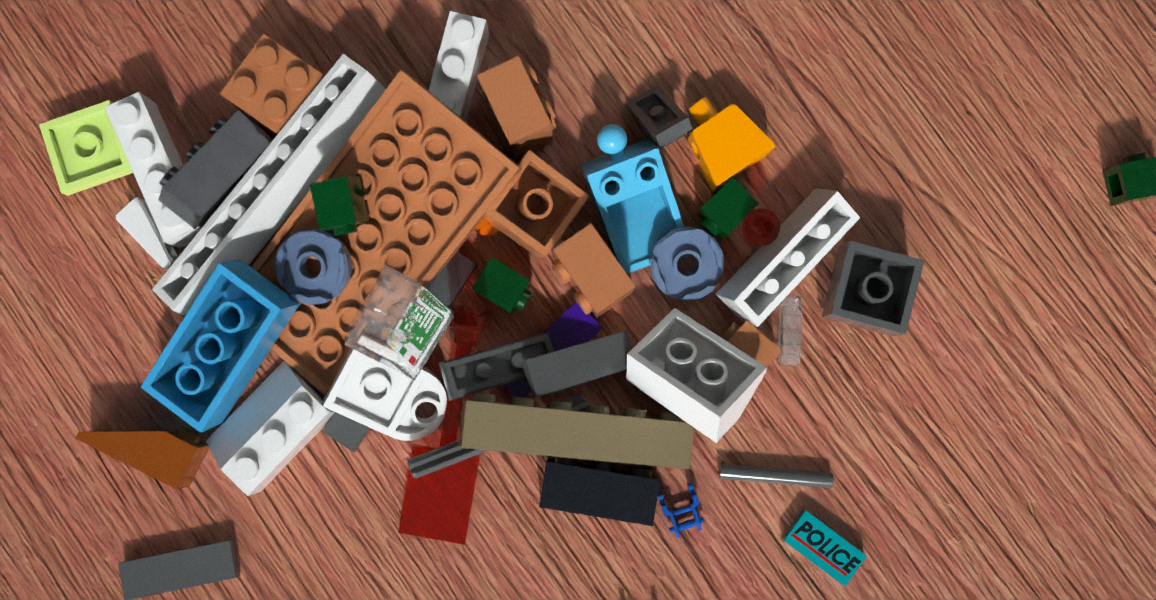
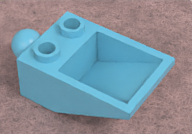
[580,124,684,274]

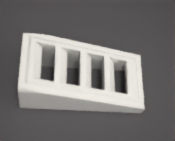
[115,197,178,271]

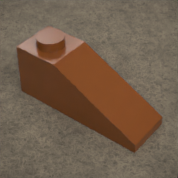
[75,427,209,490]

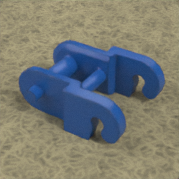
[658,482,704,538]

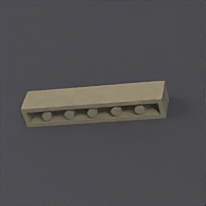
[458,393,694,469]

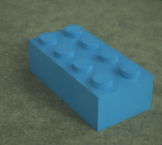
[141,260,300,433]

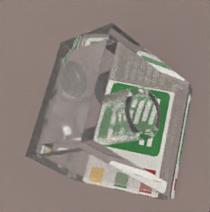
[345,265,454,380]

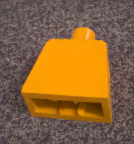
[688,97,776,192]

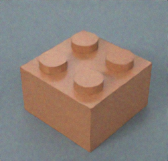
[219,33,325,135]
[477,56,557,159]
[484,150,589,258]
[551,223,636,318]

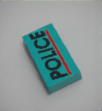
[782,509,867,586]

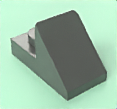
[626,86,692,150]

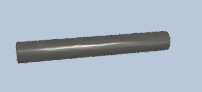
[719,464,833,488]

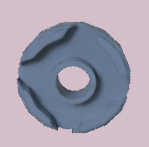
[649,226,725,301]
[275,228,352,305]

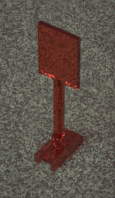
[398,304,493,545]

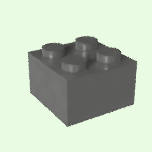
[822,241,924,336]

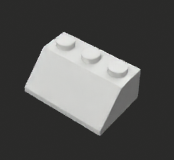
[626,308,767,443]
[206,361,335,496]

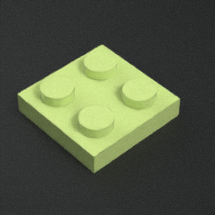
[39,100,133,195]

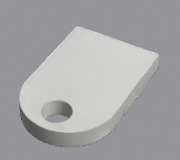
[323,336,447,441]

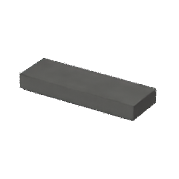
[522,331,632,398]
[439,332,554,401]
[118,539,240,600]

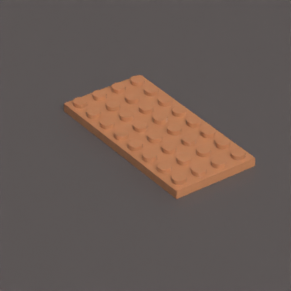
[251,70,522,396]

